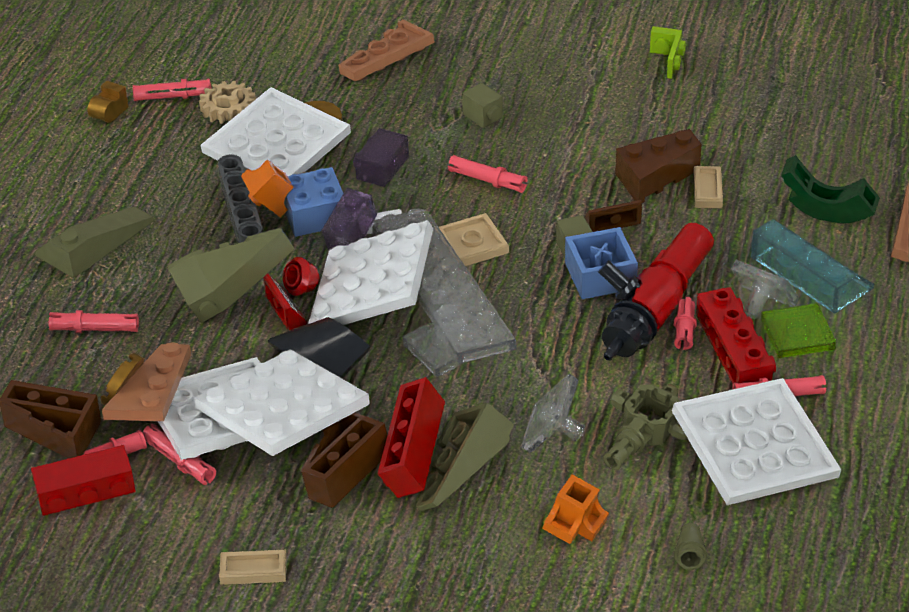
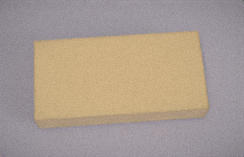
[694,166,723,208]
[219,550,287,585]

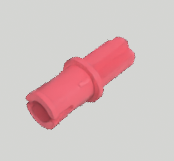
[673,297,697,350]
[83,430,147,455]

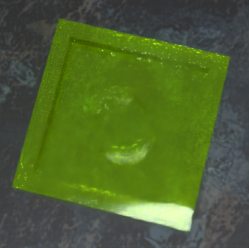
[761,303,836,358]

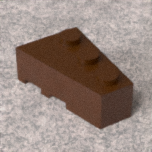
[615,129,702,203]
[0,380,102,459]

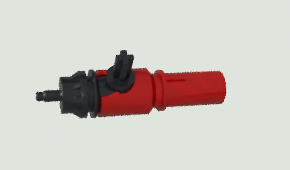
[598,223,714,360]

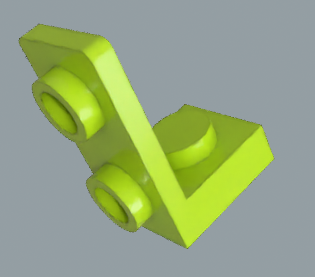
[650,26,686,79]

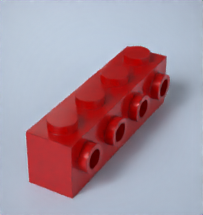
[696,287,776,384]
[377,377,445,498]

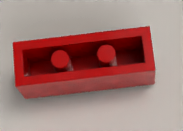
[31,445,136,516]

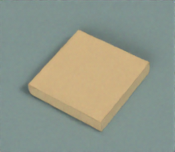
[435,213,509,268]

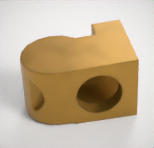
[87,81,129,123]

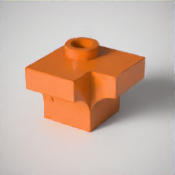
[241,160,294,218]
[542,474,609,544]

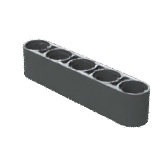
[218,154,263,243]

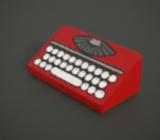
[263,274,307,330]

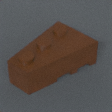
[301,412,387,508]

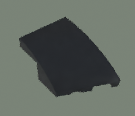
[268,317,370,379]

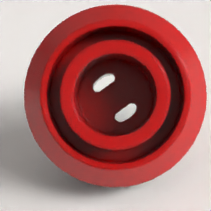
[282,257,319,296]

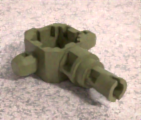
[603,384,688,470]

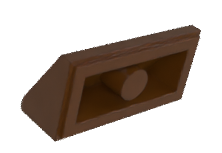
[584,200,642,232]

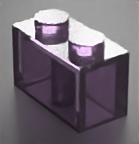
[353,128,409,187]
[321,188,377,250]

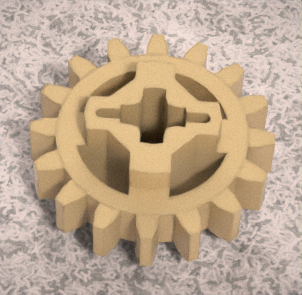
[199,81,256,124]

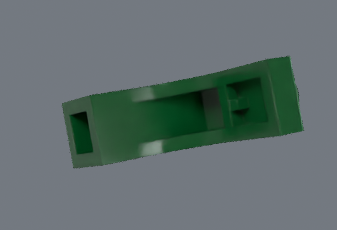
[781,155,880,223]

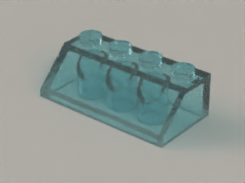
[751,219,875,314]

